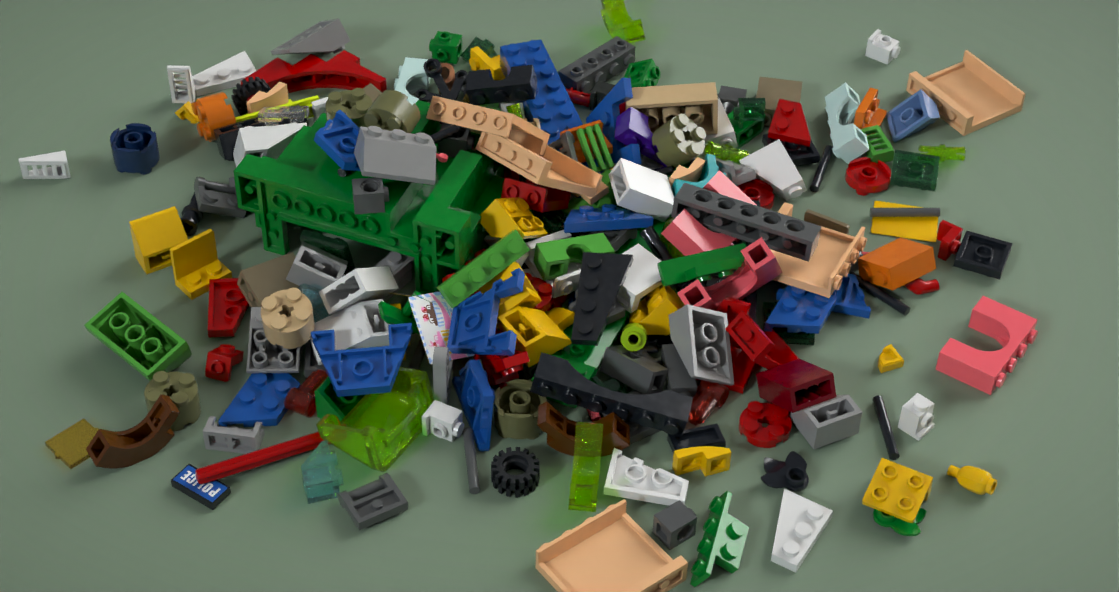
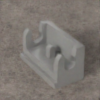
[203,416,265,454]

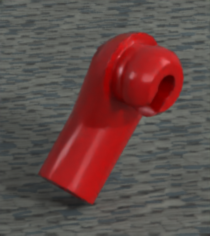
[904,278,939,295]

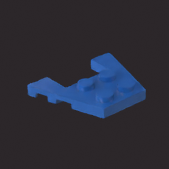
[586,77,641,165]
[447,268,525,356]
[311,323,413,397]

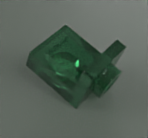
[460,36,498,64]
[733,98,766,129]

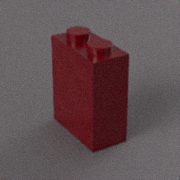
[756,359,837,413]

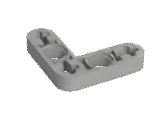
[433,346,455,405]

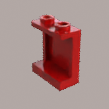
[501,178,571,212]
[725,311,799,369]

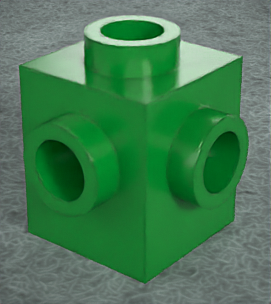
[429,31,462,64]

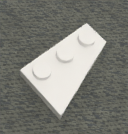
[192,51,256,96]
[604,448,689,506]
[771,489,833,573]

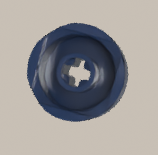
[110,123,160,175]

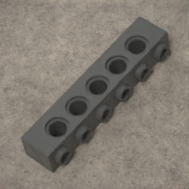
[671,183,822,262]

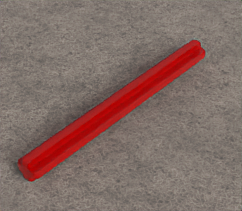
[195,424,348,485]

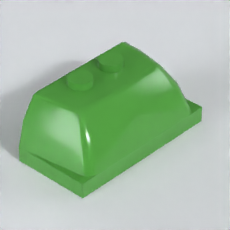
[84,292,192,381]

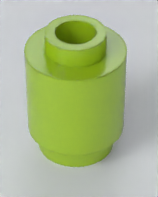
[621,323,647,351]

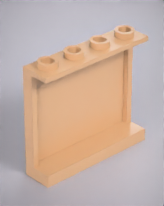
[906,50,1025,136]
[426,96,550,157]
[476,132,603,197]
[770,202,867,298]
[535,499,688,592]

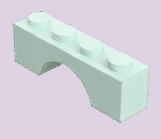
[394,57,431,105]
[825,82,869,164]

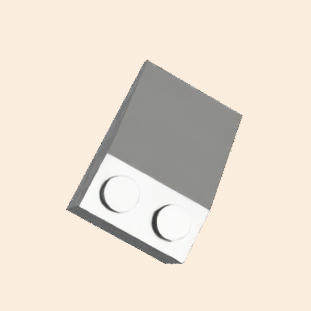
[271,18,350,55]
[669,304,734,386]

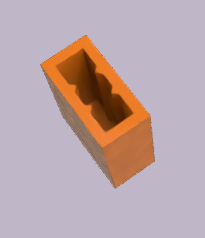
[857,237,936,290]

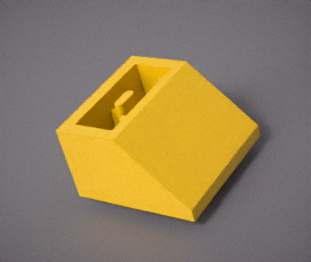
[480,197,548,239]
[129,206,188,275]
[629,285,685,335]
[498,305,571,367]

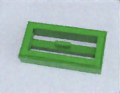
[576,124,614,173]

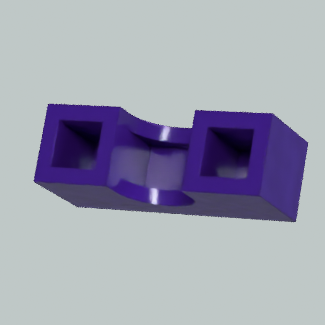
[614,107,667,167]

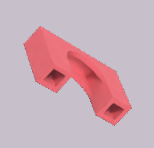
[661,170,757,256]
[677,237,783,311]
[935,296,1038,395]

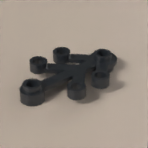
[416,58,470,104]

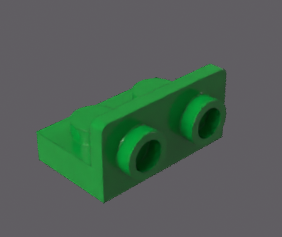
[624,58,661,88]

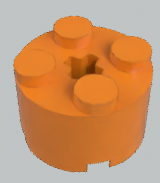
[191,92,236,142]

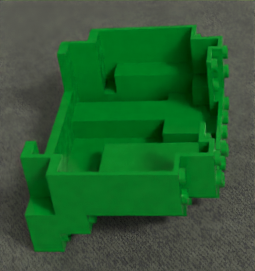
[233,100,505,294]

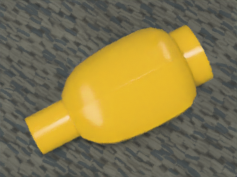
[947,465,997,495]

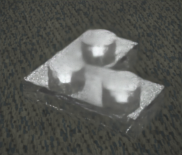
[258,106,309,126]

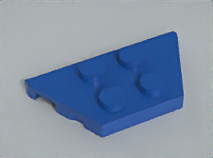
[314,110,360,171]
[564,204,653,233]
[776,274,871,319]
[764,285,836,334]
[452,360,495,451]
[218,373,301,428]

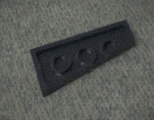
[571,252,633,346]

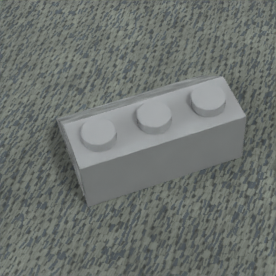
[354,126,436,185]

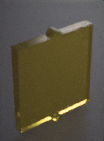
[45,418,99,469]

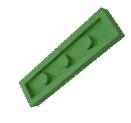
[437,230,530,308]

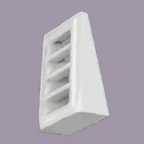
[167,65,196,103]
[19,151,71,179]

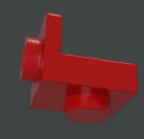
[936,220,963,261]
[205,344,244,382]

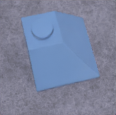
[886,89,940,143]

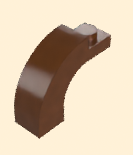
[86,394,180,469]
[537,401,630,457]

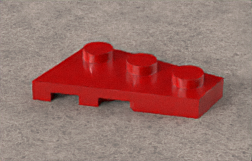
[208,278,249,338]

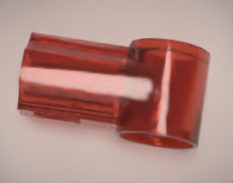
[284,369,328,418]
[688,380,729,426]

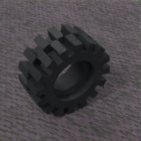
[231,77,271,116]
[491,447,540,498]

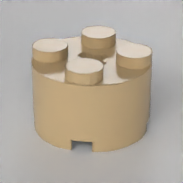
[261,287,315,349]

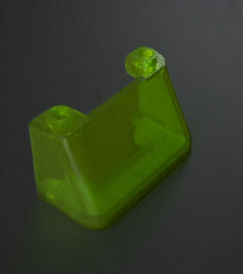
[316,367,434,472]

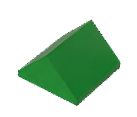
[315,377,379,430]

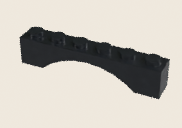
[530,352,693,436]

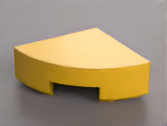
[175,101,199,124]
[878,344,904,373]

